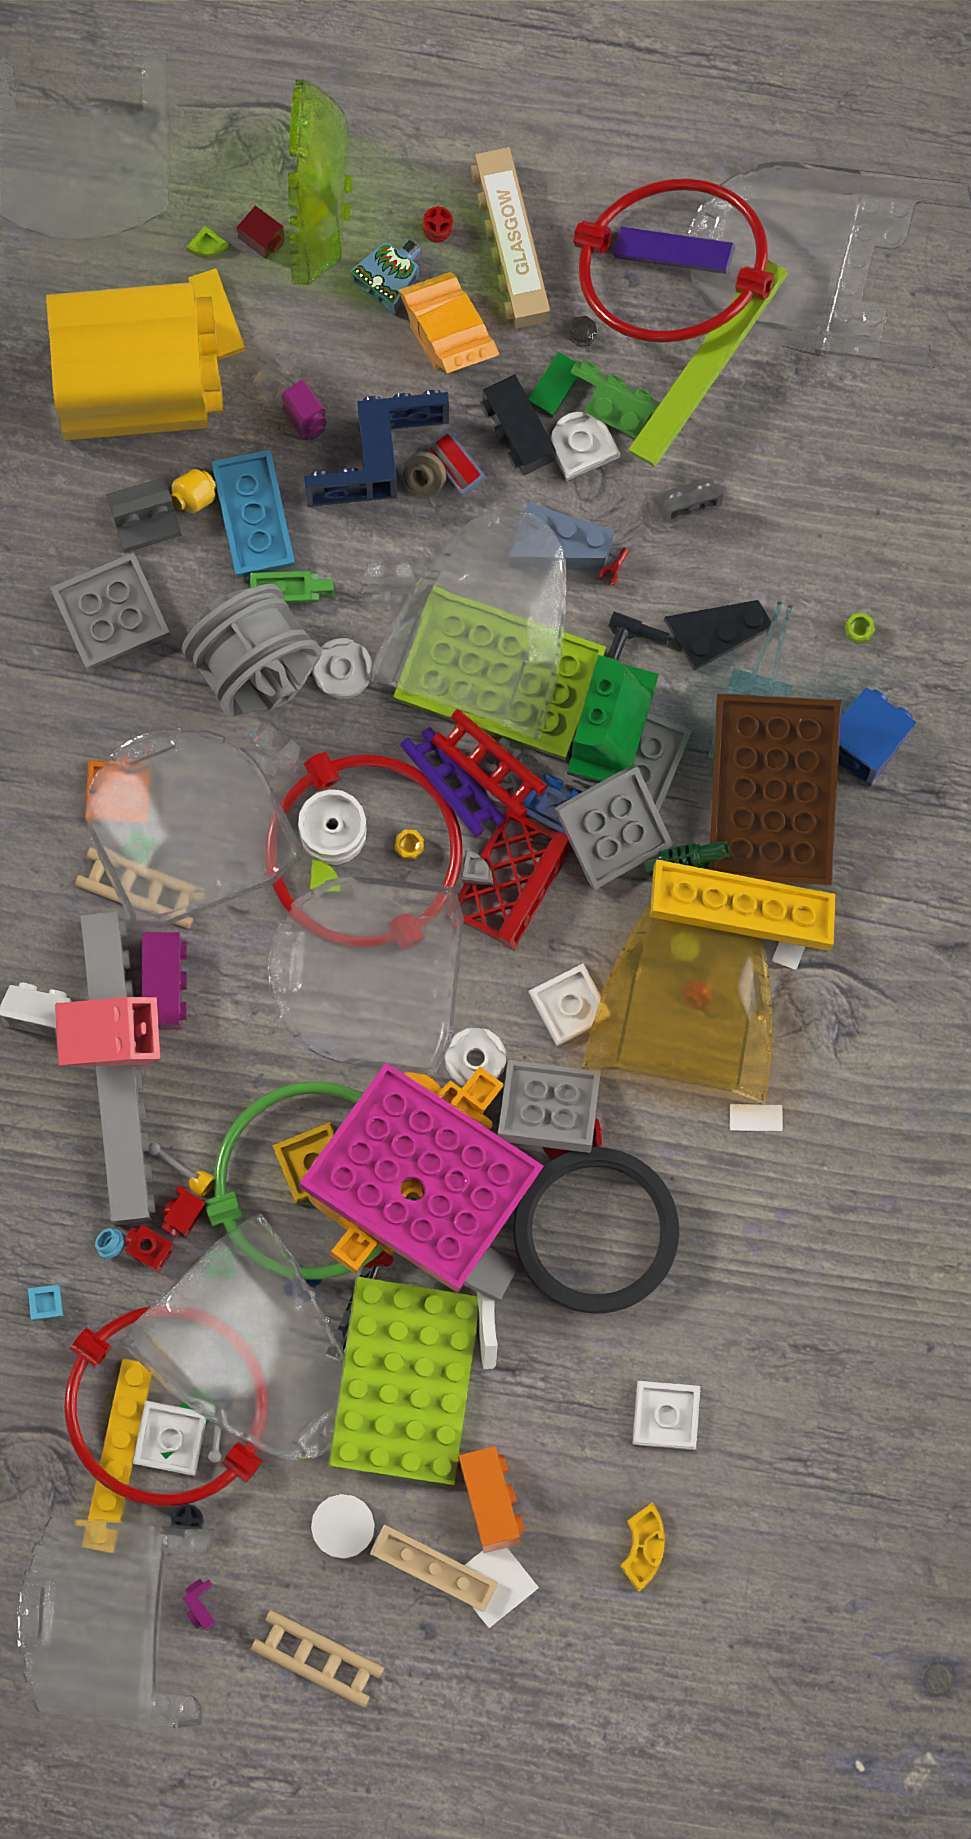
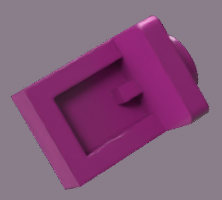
[182,1579,217,1631]

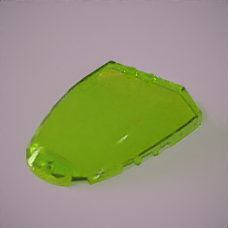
[288,79,353,285]

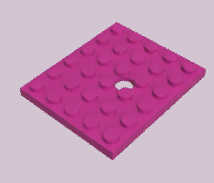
[298,1062,543,1293]

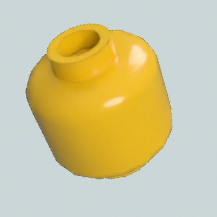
[171,469,217,514]

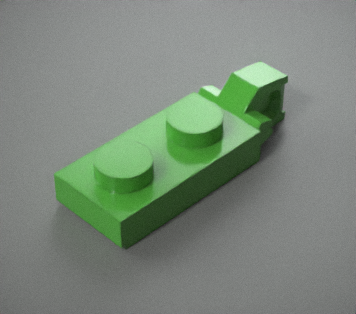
[250,571,335,604]

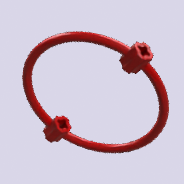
[573,179,774,343]
[267,751,462,951]
[64,1305,268,1507]

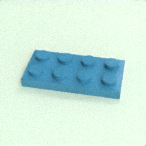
[211,450,295,578]

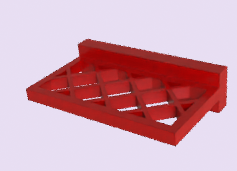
[448,809,573,951]

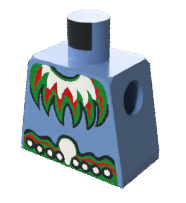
[350,239,421,316]

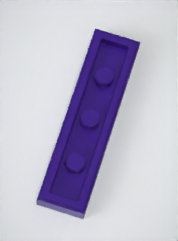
[613,227,735,274]

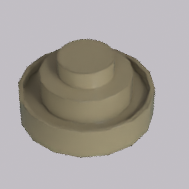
[401,452,446,497]

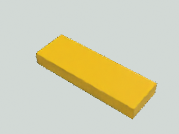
[188,268,246,361]

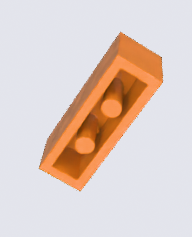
[459,1446,525,1553]

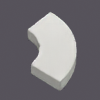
[477,1292,498,1369]

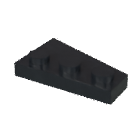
[664,600,774,671]

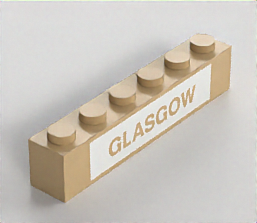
[470,147,550,329]

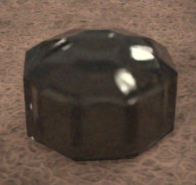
[568,316,597,347]

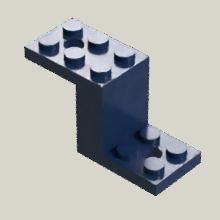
[304,390,449,507]

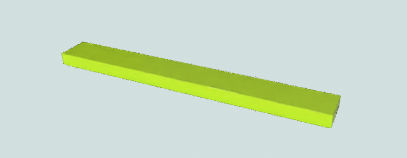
[628,260,788,467]

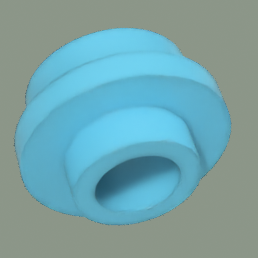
[95,1228,125,1259]

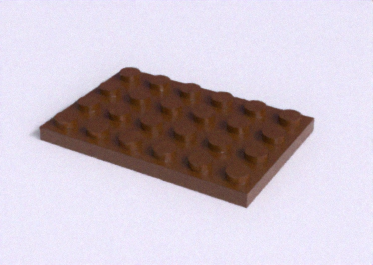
[709,693,842,885]

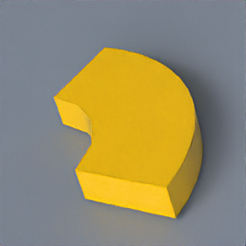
[620,1502,665,1592]

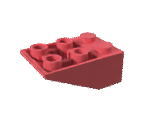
[55,997,160,1066]

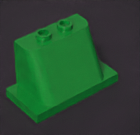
[567,655,659,783]

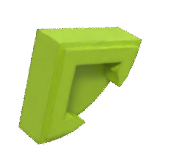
[186,226,228,257]
[310,859,341,893]

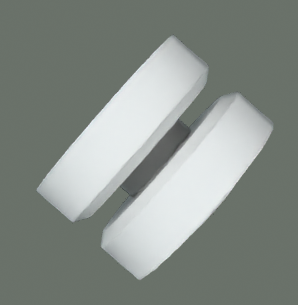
[298,789,367,865]

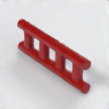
[431,709,548,819]

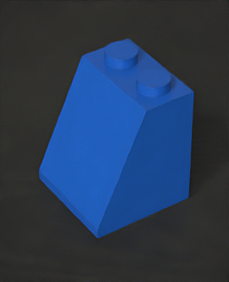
[838,687,916,787]

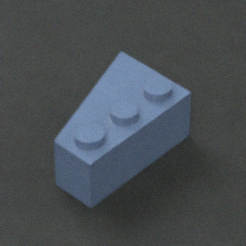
[508,503,615,569]

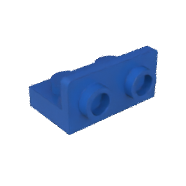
[523,774,583,835]

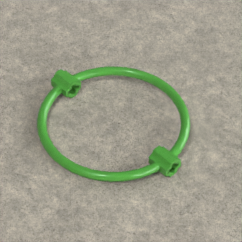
[205,1082,412,1280]

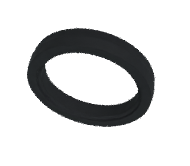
[513,1147,680,1314]

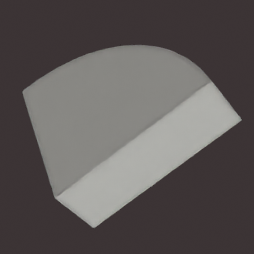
[461,850,493,886]

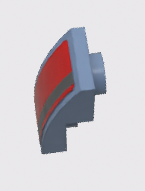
[425,430,487,497]

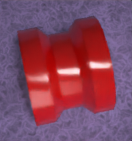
[422,206,453,243]

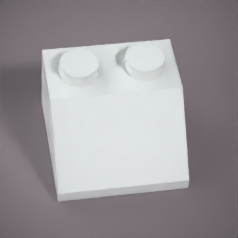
[0,983,72,1038]

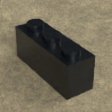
[480,374,556,476]

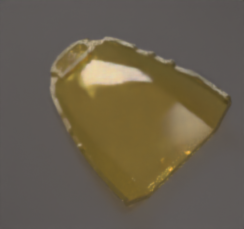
[581,901,772,1105]

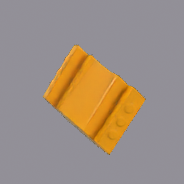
[398,272,499,374]

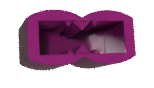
[281,380,327,440]

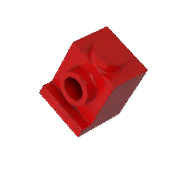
[161,1186,206,1238]
[124,1224,175,1274]

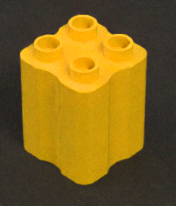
[46,282,223,441]

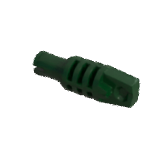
[644,840,730,875]

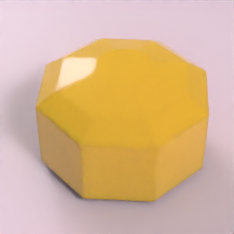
[395,829,424,860]

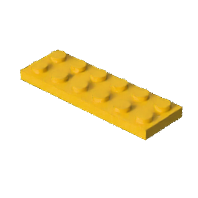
[650,860,835,951]

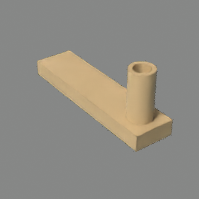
[370,1525,498,1612]

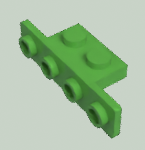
[571,360,661,438]

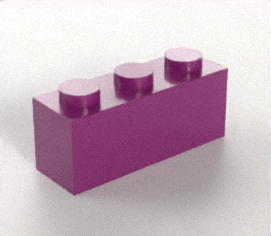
[142,932,187,1030]

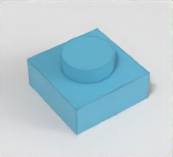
[28,1285,64,1321]

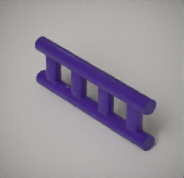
[400,727,506,837]

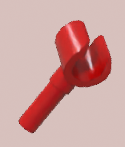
[600,548,629,586]

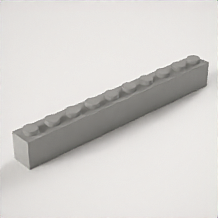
[80,911,156,1226]

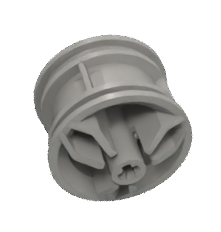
[182,584,322,717]

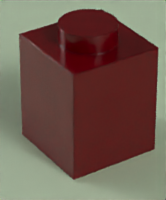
[237,205,285,259]

